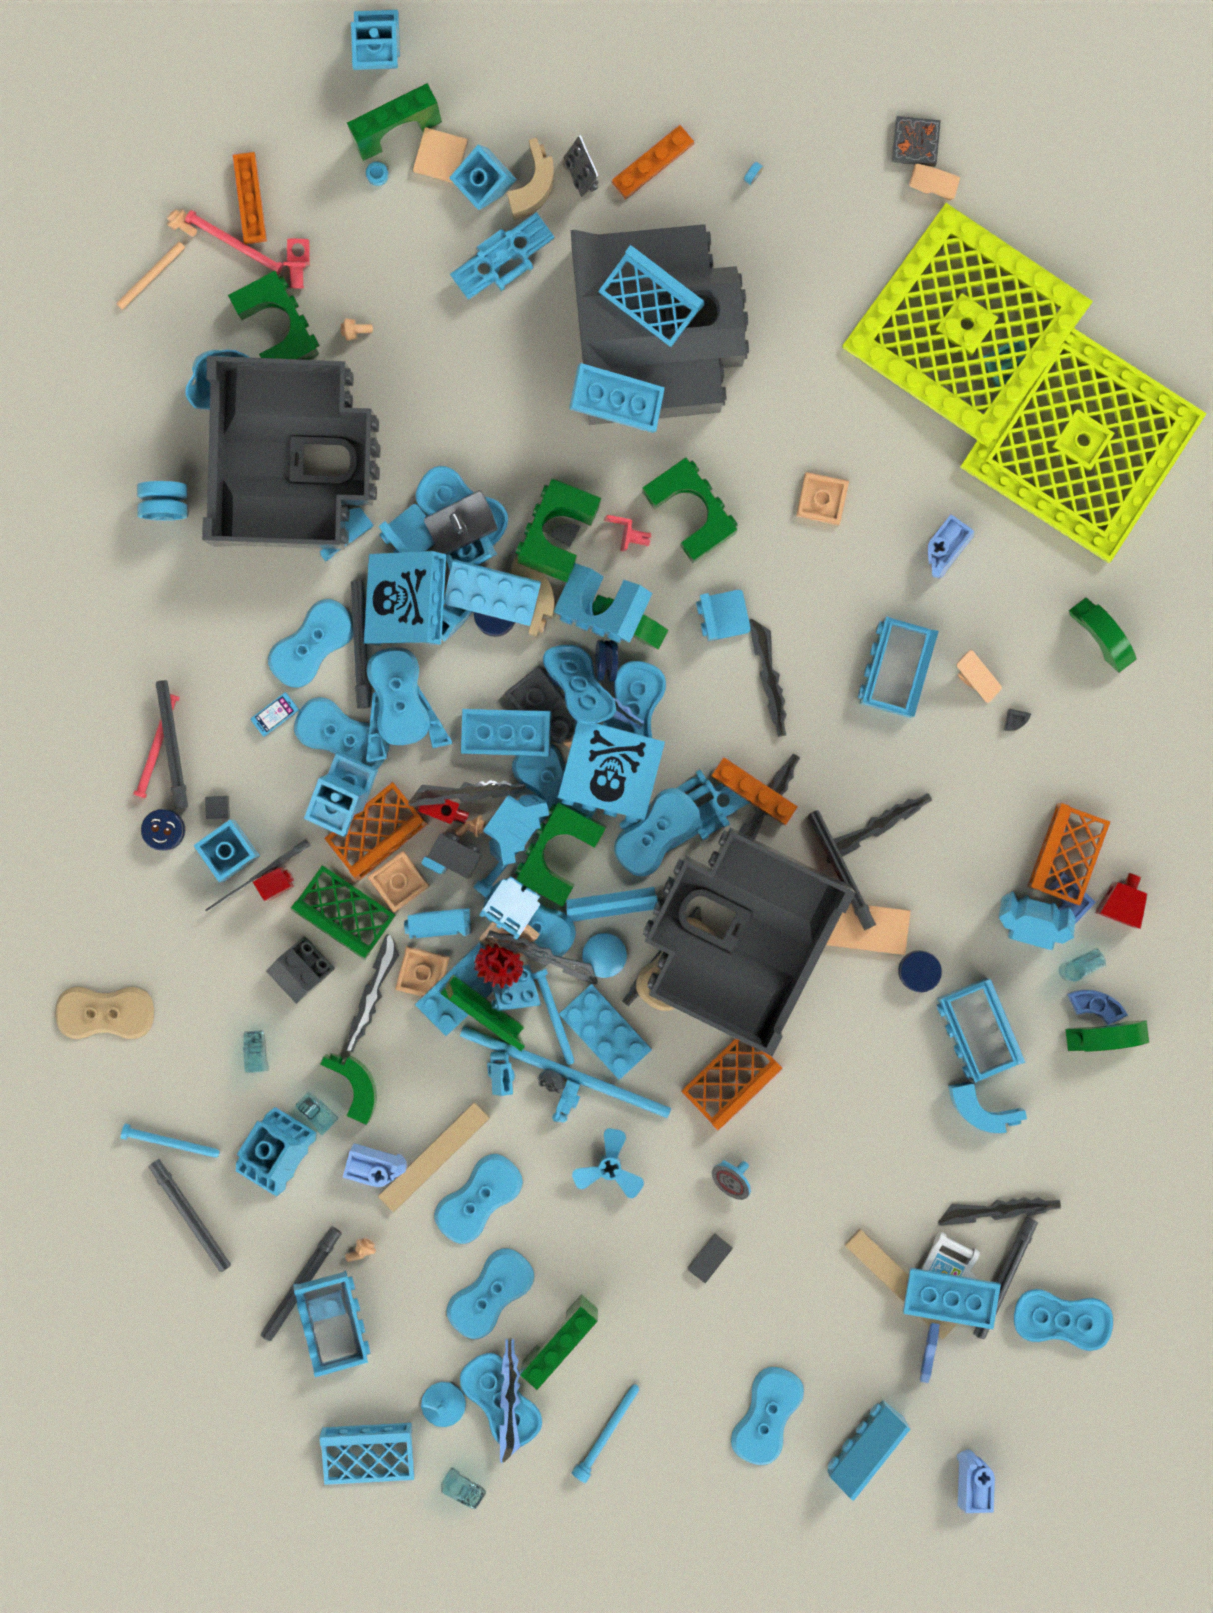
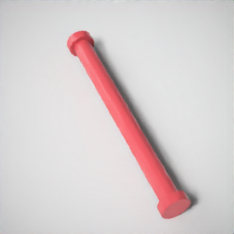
[185,210,284,275]
[133,694,180,798]

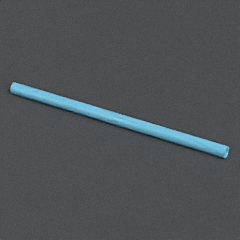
[460,1026,671,1118]

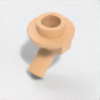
[167,209,197,237]
[341,318,373,341]
[455,815,486,837]
[345,1238,376,1262]

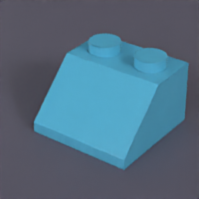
[449,144,517,210]

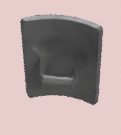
[424,490,498,556]

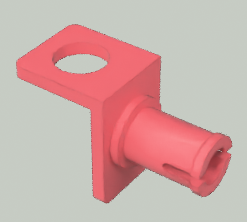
[283,238,310,288]
[604,515,651,552]

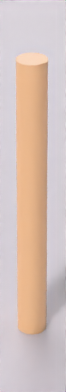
[116,242,185,310]

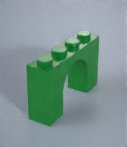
[347,83,442,161]
[228,271,320,360]
[642,457,738,563]
[515,479,601,583]
[515,801,607,907]
[520,1294,598,1390]

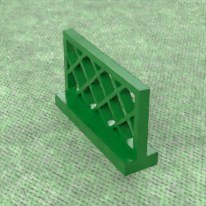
[291,865,396,960]
[439,974,525,1051]

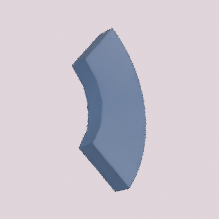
[1067,990,1128,1025]
[920,1323,940,1383]

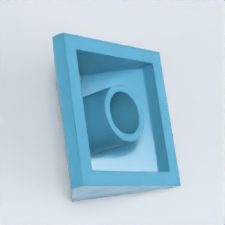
[446,536,498,571]

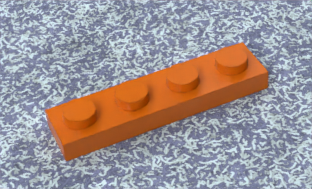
[612,125,694,200]
[233,152,267,244]
[711,757,798,826]

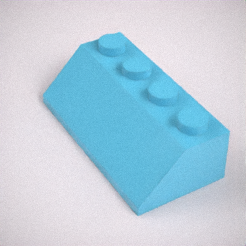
[827,1400,911,1501]

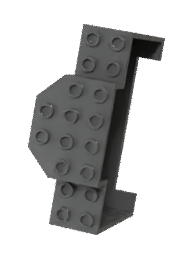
[571,224,749,425]
[202,356,381,549]
[643,827,856,1057]

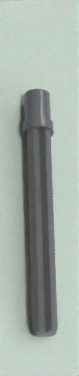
[351,580,371,709]
[156,680,188,809]
[808,810,876,931]
[148,1159,231,1272]
[973,1217,1038,1339]
[261,1226,342,1341]

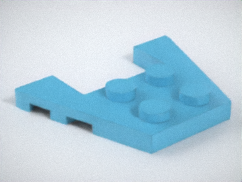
[366,685,452,763]

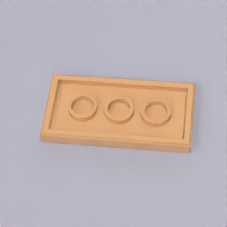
[826,903,911,955]

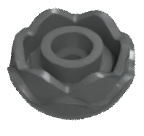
[551,716,574,744]
[537,1070,564,1093]

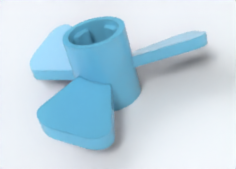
[572,1128,644,1198]

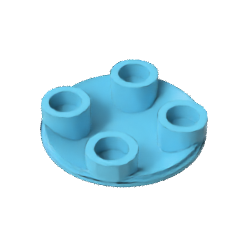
[582,933,627,978]

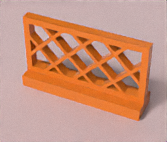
[324,782,428,881]
[1027,803,1110,906]
[681,1039,783,1131]

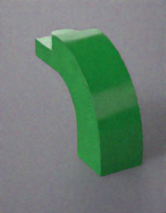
[592,594,669,650]
[1068,597,1137,673]
[1065,1020,1149,1052]
[320,1053,377,1125]

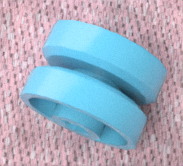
[137,481,188,521]

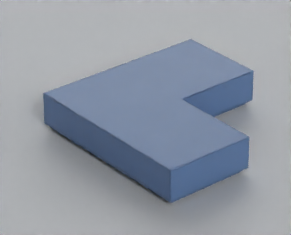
[1047,871,1096,924]

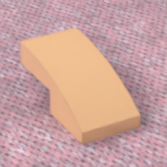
[909,164,960,200]

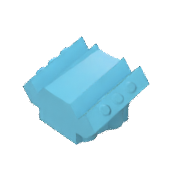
[483,793,549,865]
[999,891,1076,950]
[236,1107,316,1197]

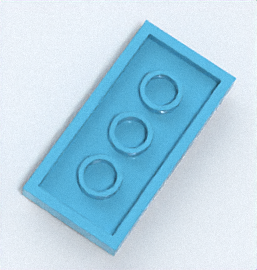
[569,363,665,433]
[444,559,541,626]
[461,709,552,756]
[415,942,493,1036]
[559,983,652,1080]
[903,1267,1001,1330]

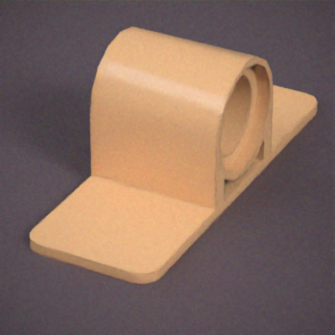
[956,650,1002,703]

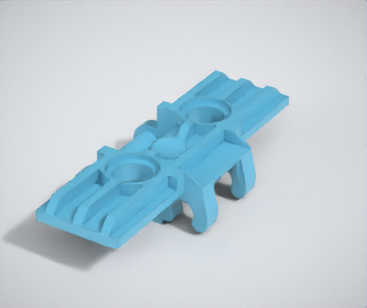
[450,212,555,300]
[666,779,750,853]

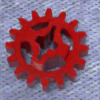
[474,943,524,988]

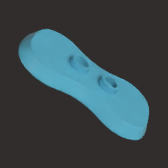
[416,466,508,546]
[268,599,353,688]
[543,645,616,724]
[367,647,430,745]
[603,661,666,738]
[294,697,390,769]
[512,743,597,818]
[614,788,700,877]
[483,878,576,960]
[434,1154,523,1244]
[446,1248,534,1339]
[1014,1289,1113,1351]
[460,1353,542,1449]
[731,1367,804,1465]

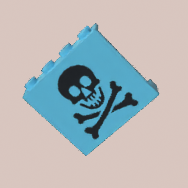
[364,551,446,646]
[556,721,665,823]

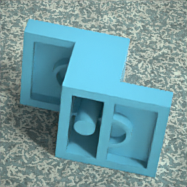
[351,10,400,70]
[304,752,378,837]

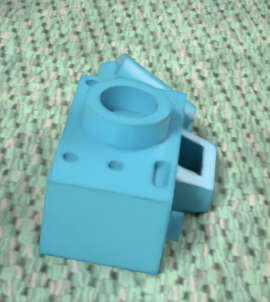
[487,1052,515,1096]
[552,1079,580,1123]

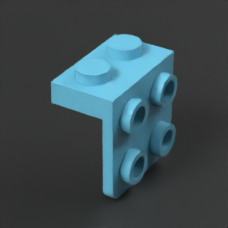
[378,504,435,553]
[696,590,751,642]

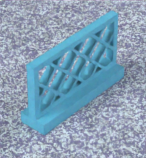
[598,245,705,347]
[566,887,658,922]
[319,1423,415,1485]

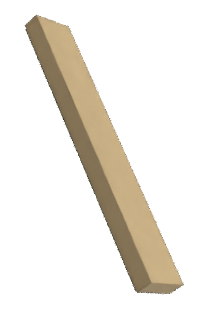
[378,1102,490,1212]
[845,1229,958,1339]

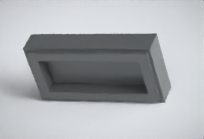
[687,1233,733,1284]

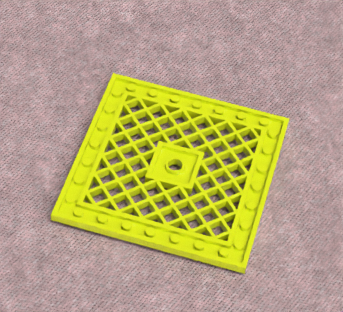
[842,203,1093,447]
[960,328,1207,563]

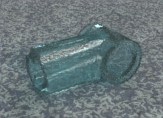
[1059,948,1106,982]

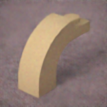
[507,137,554,220]
[510,558,555,637]

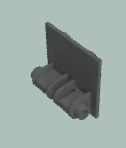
[564,135,599,197]

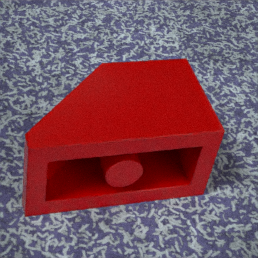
[253,867,294,901]

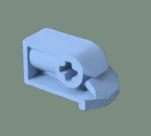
[928,514,974,579]
[343,1143,407,1187]
[957,1449,995,1513]

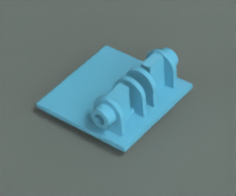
[491,965,541,1011]

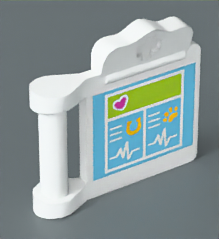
[921,1231,980,1279]

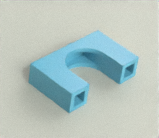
[553,563,653,643]

